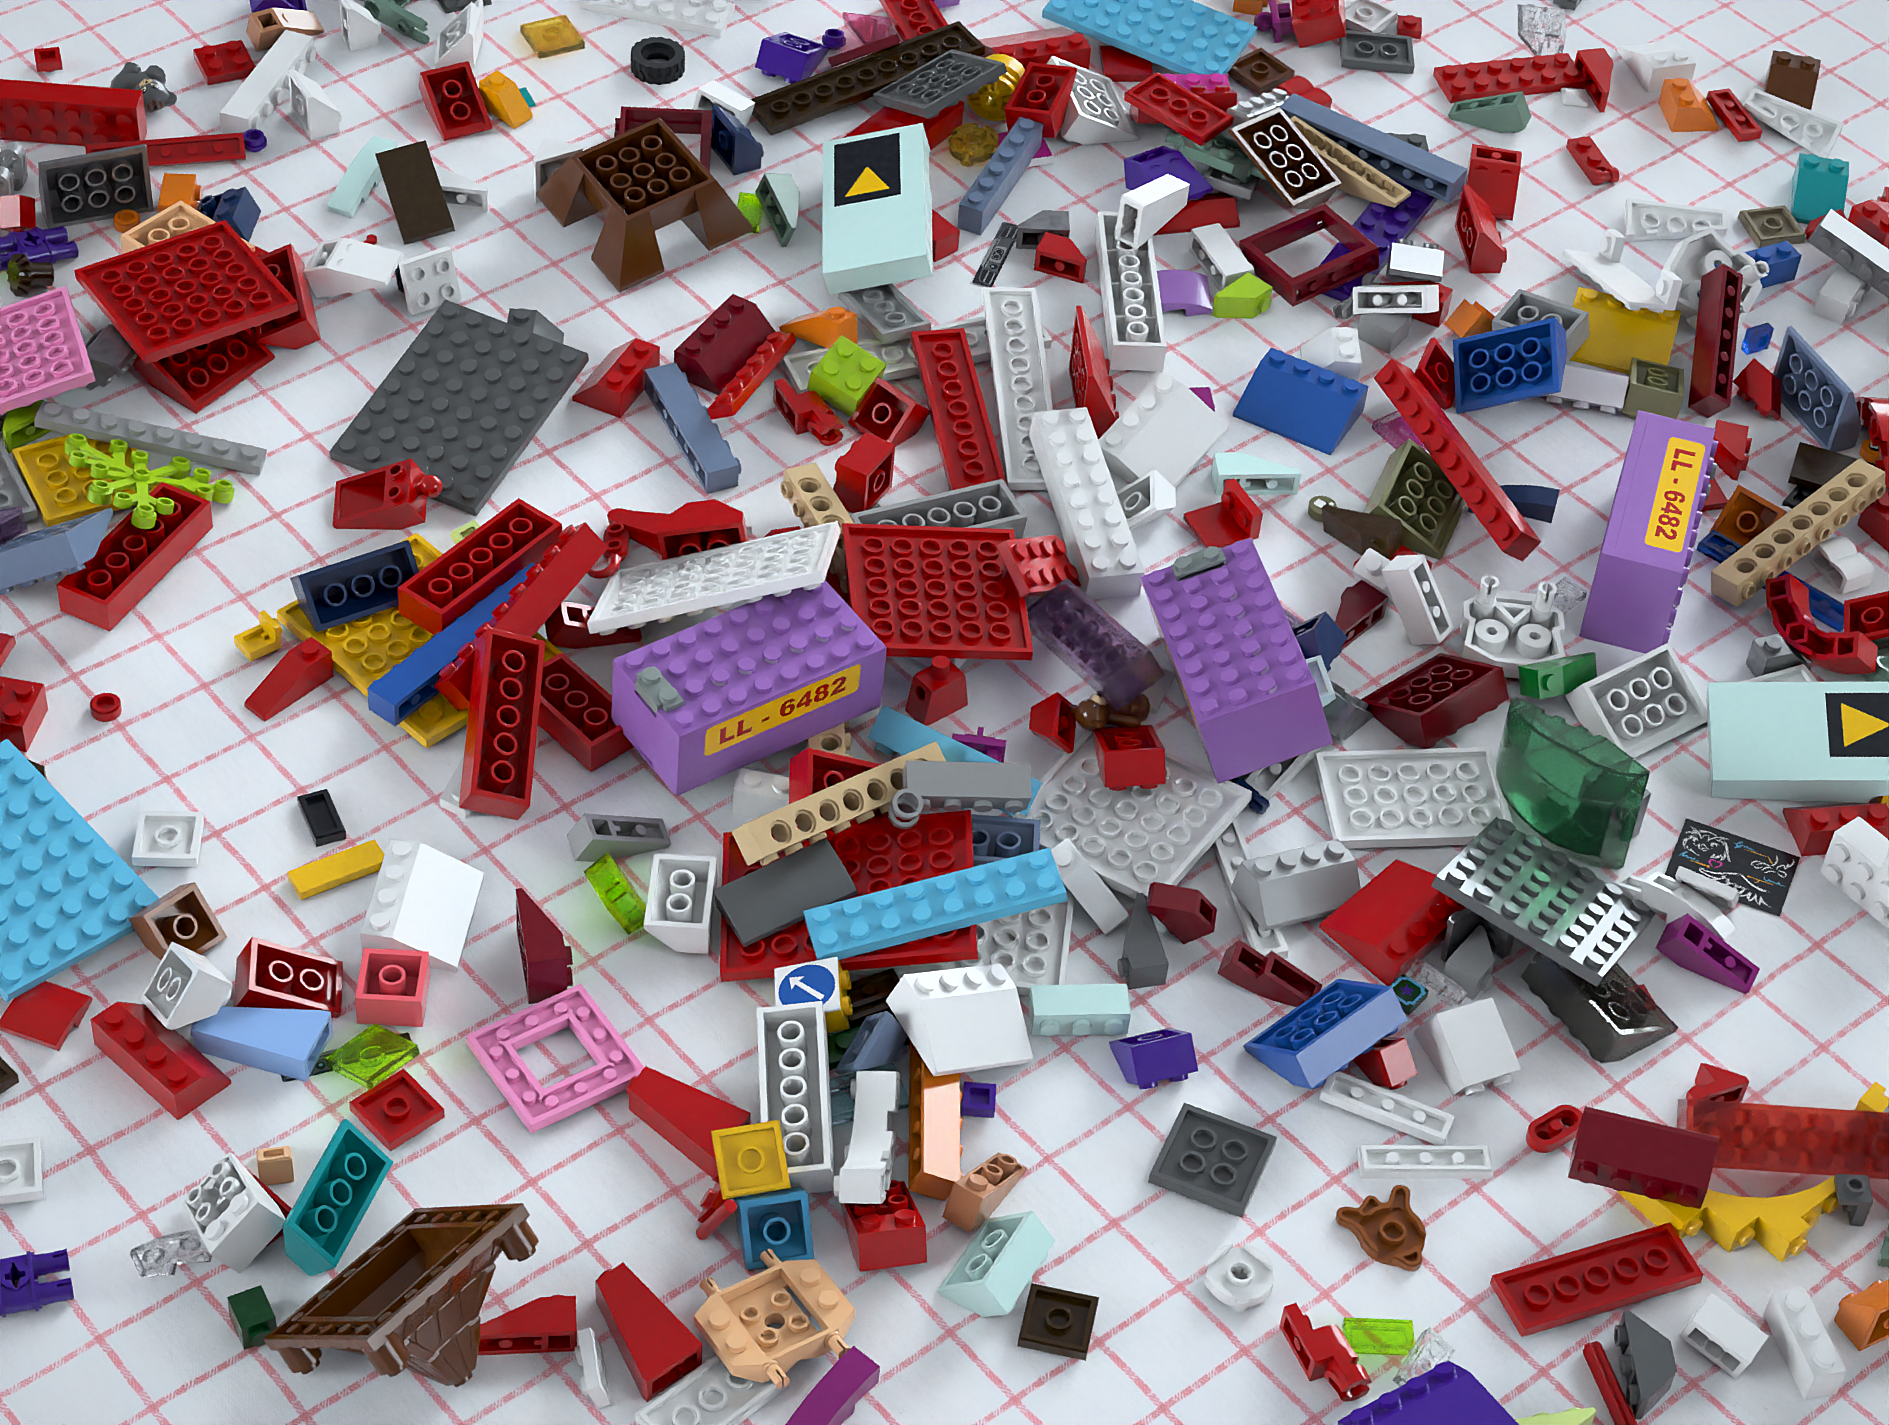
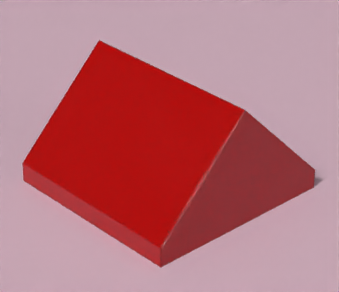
[1415,337,1455,410]

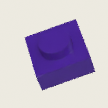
[961,1081,997,1118]

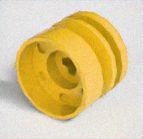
[967,54,1025,121]

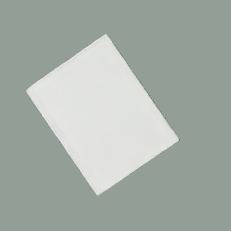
[533,138,583,204]

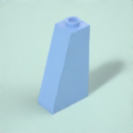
[190,1006,333,1082]

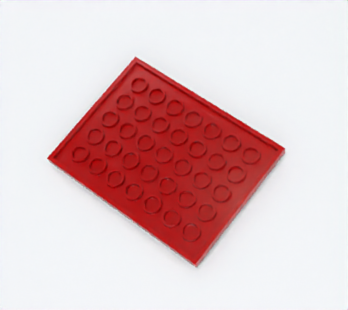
[720,810,978,982]

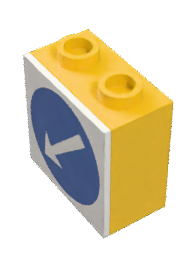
[774,957,853,1033]

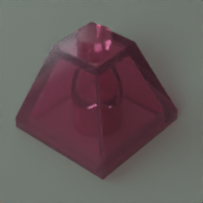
[842,12,893,53]

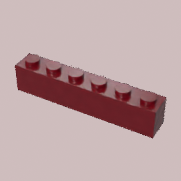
[1688,264,1743,418]

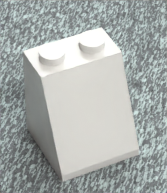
[1414,997,1521,1096]

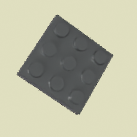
[1148,1102,1277,1218]

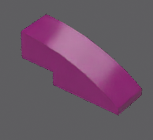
[785,1346,880,1425]

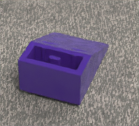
[1123,146,1213,200]

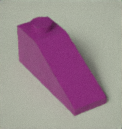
[1655,913,1760,994]

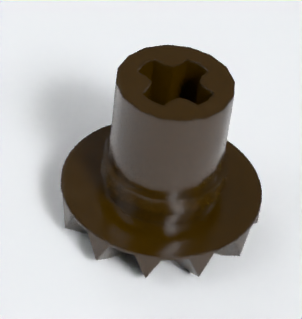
[6,253,54,297]

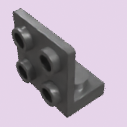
[1441,908,1515,963]

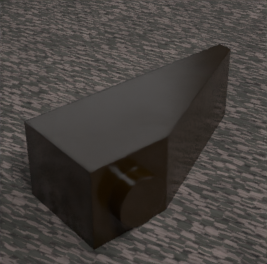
[1322,505,1402,560]

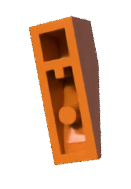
[779,307,858,349]

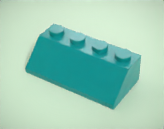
[282,1119,393,1276]

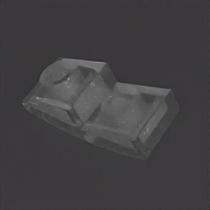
[130,1229,212,1277]

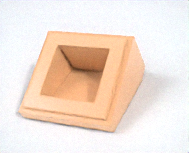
[256,1146,294,1186]

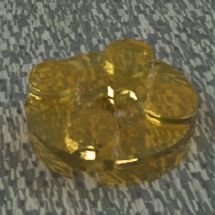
[948,123,999,167]

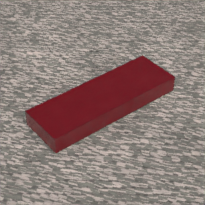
[827,33,901,67]

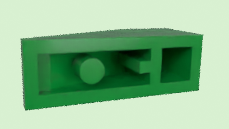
[1518,652,1597,699]

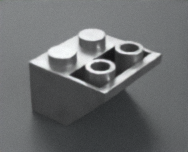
[85,324,137,391]
[1323,681,1373,740]

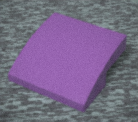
[1157,270,1212,317]

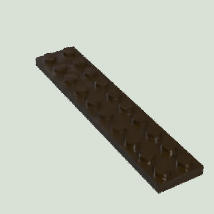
[750,21,985,135]

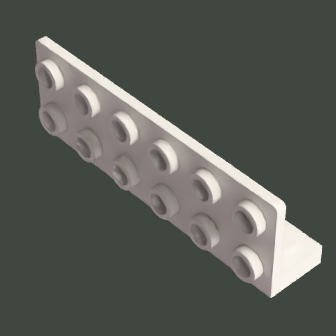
[1563,229,1683,313]

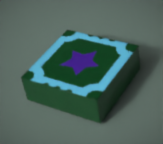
[1391,974,1429,1015]

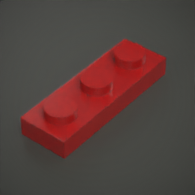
[1706,88,1762,142]

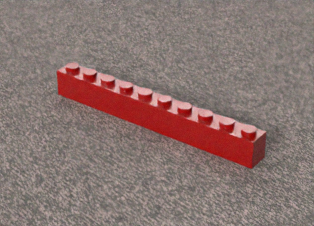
[1374,358,1541,562]

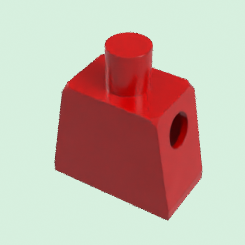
[905,655,968,726]

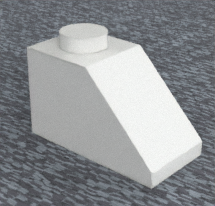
[340,0,381,51]

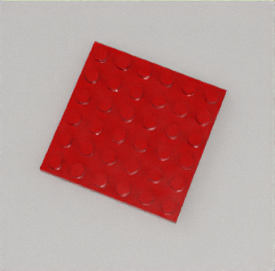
[74,220,298,364]
[841,523,1033,661]

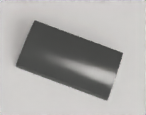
[713,838,858,947]

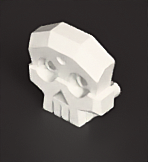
[1661,227,1769,329]
[1460,575,1566,679]

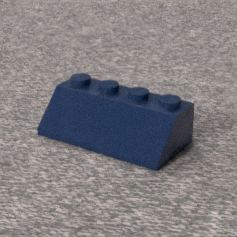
[290,540,419,632]

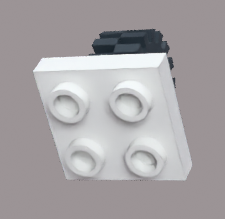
[395,247,461,315]

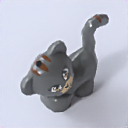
[110,62,177,113]

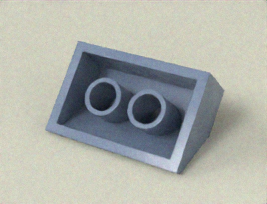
[972,814,1041,867]

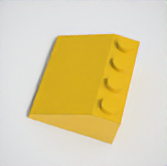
[1570,287,1681,374]

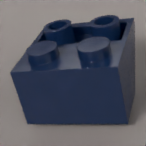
[197,187,261,242]
[1292,611,1347,673]

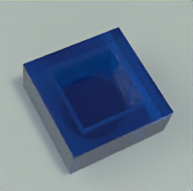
[1741,323,1774,355]

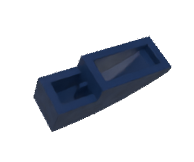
[1468,485,1560,523]

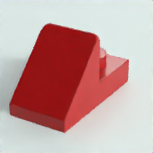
[1681,1063,1749,1120]

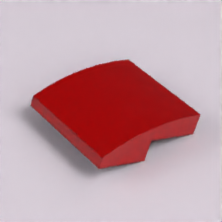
[0,981,93,1051]

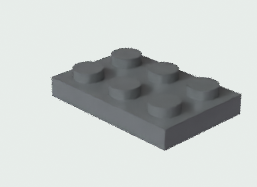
[1339,30,1415,74]

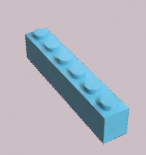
[867,705,1042,817]

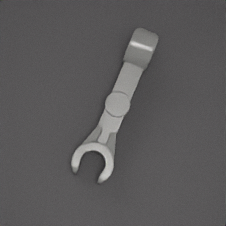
[1333,273,1379,319]

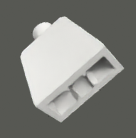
[1352,548,1396,607]

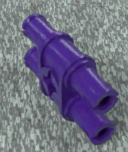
[0,226,79,271]
[0,1248,74,1318]

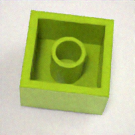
[807,335,887,417]

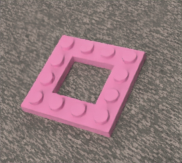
[466,984,644,1134]

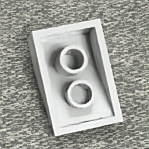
[1617,42,1696,92]

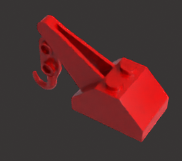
[587,499,749,579]

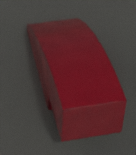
[1217,939,1322,1007]

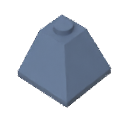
[834,1011,908,1075]

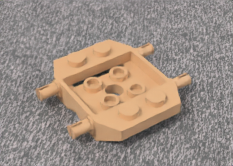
[694,1249,855,1389]

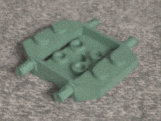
[1165,132,1266,183]

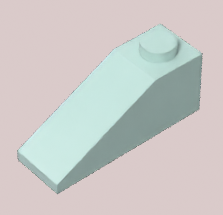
[1211,452,1301,496]

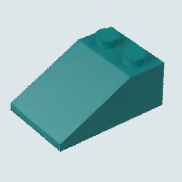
[1791,153,1849,224]

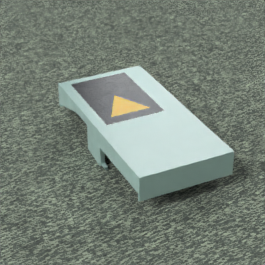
[822,123,933,295]
[1706,682,1889,803]

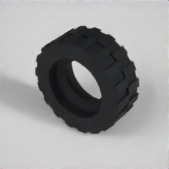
[630,37,685,85]

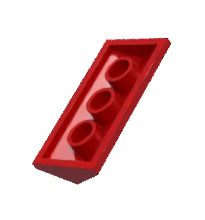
[1154,193,1240,235]

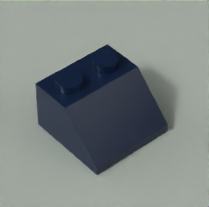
[711,105,764,176]

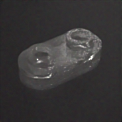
[1409,958,1468,1006]

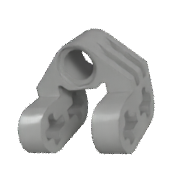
[0,142,28,196]

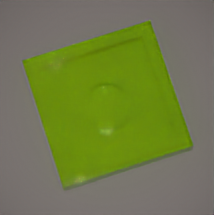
[325,1023,420,1090]

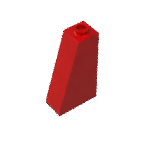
[626,1066,751,1178]
[595,1263,703,1402]

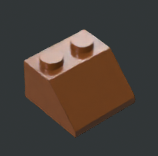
[128,882,227,960]

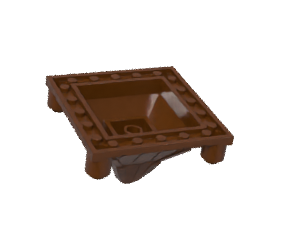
[263,1203,539,1387]

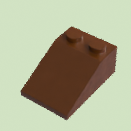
[1764,50,1821,110]

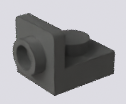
[1834,1174,1873,1226]

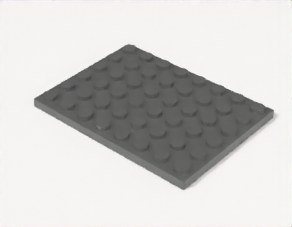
[329,299,589,516]

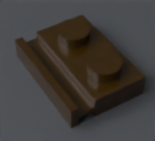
[847,968,900,1028]

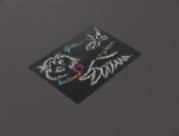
[1665,818,1800,917]

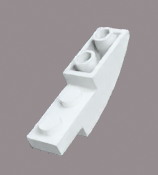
[1613,872,1736,942]

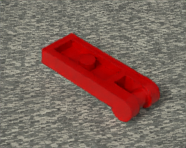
[1566,136,1620,185]

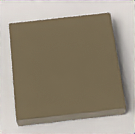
[1738,205,1806,248]

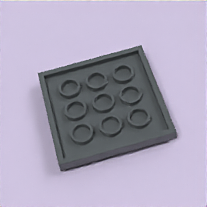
[873,49,1007,119]

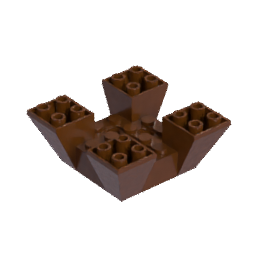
[536,117,753,293]

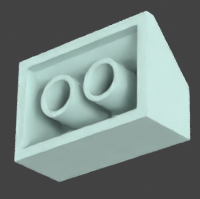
[937,1211,1055,1317]

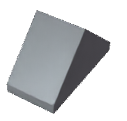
[1357,313,1412,354]

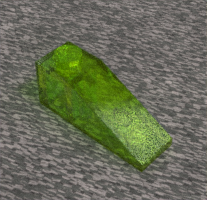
[583,852,647,935]

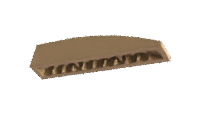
[1290,116,1411,208]

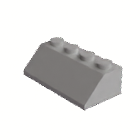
[1230,839,1361,931]

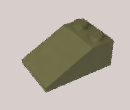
[1622,357,1684,419]

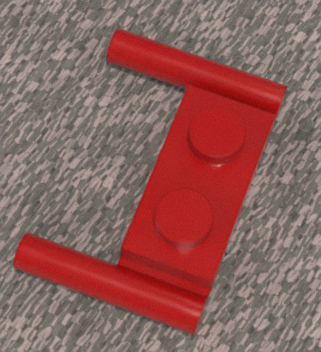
[696,1170,737,1240]

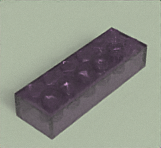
[1027,578,1165,711]

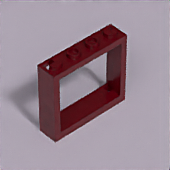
[614,106,712,172]
[1239,203,1379,307]

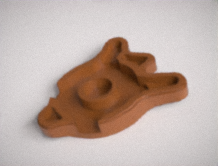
[1335,1185,1426,1271]

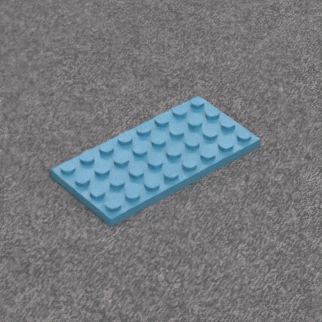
[1042,0,1258,74]

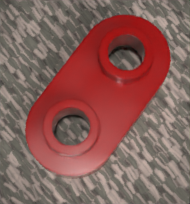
[1525,1105,1583,1153]

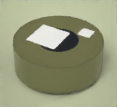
[1308,496,1337,522]

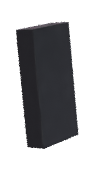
[297,789,347,847]

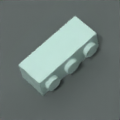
[1028,984,1131,1037]

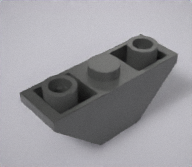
[1614,1311,1677,1419]

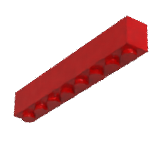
[434,522,608,712]

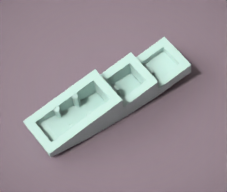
[327,136,398,218]

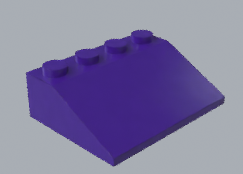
[1337,1360,1519,1425]

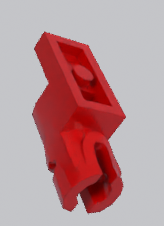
[773,378,844,446]
[1279,1303,1372,1402]

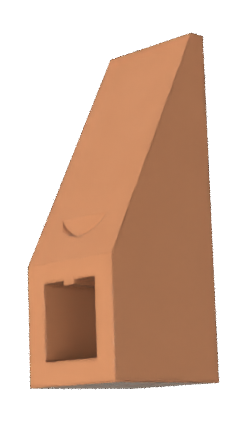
[246,8,324,51]
[942,1152,1027,1233]

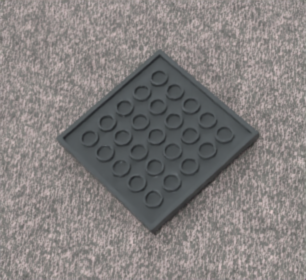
[1431,817,1656,987]

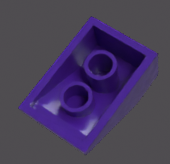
[755,32,830,84]

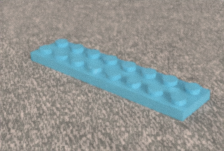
[803,848,1068,960]

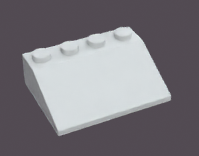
[1047,56,1139,145]
[1098,372,1229,488]
[1565,643,1707,764]
[360,839,484,972]
[886,963,1033,1076]

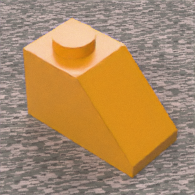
[479,70,533,129]

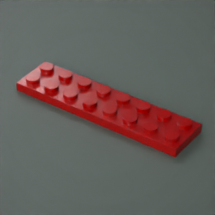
[910,328,1007,491]

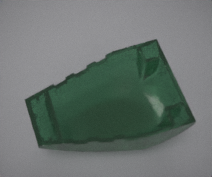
[1495,697,1650,870]

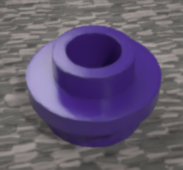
[822,29,846,50]
[243,129,267,152]

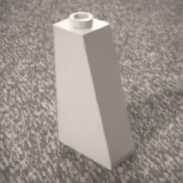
[1115,174,1190,249]

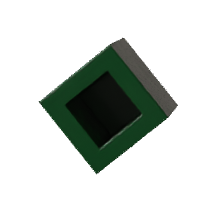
[227,1285,277,1350]

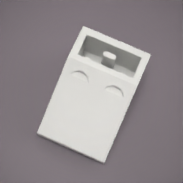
[303,238,403,298]
[182,1152,286,1274]

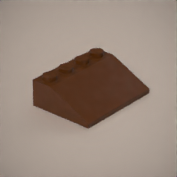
[1228,107,1342,209]

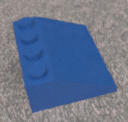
[1453,317,1567,414]
[1233,348,1369,456]
[1243,979,1408,1089]

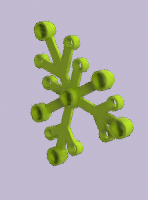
[64,433,235,529]

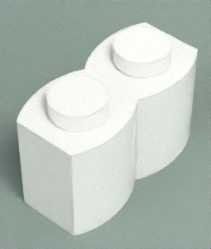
[1809,535,1874,594]

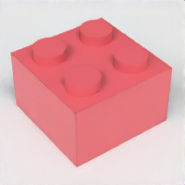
[355,948,430,1027]

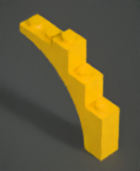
[1617,1176,1839,1262]

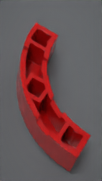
[1855,397,1889,492]
[1765,574,1878,674]

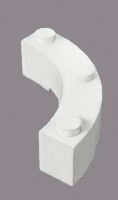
[834,1071,901,1204]

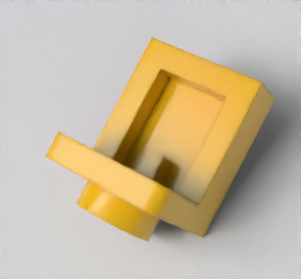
[234,610,283,662]

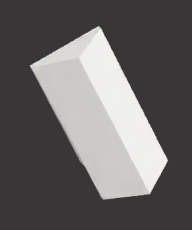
[434,0,484,69]

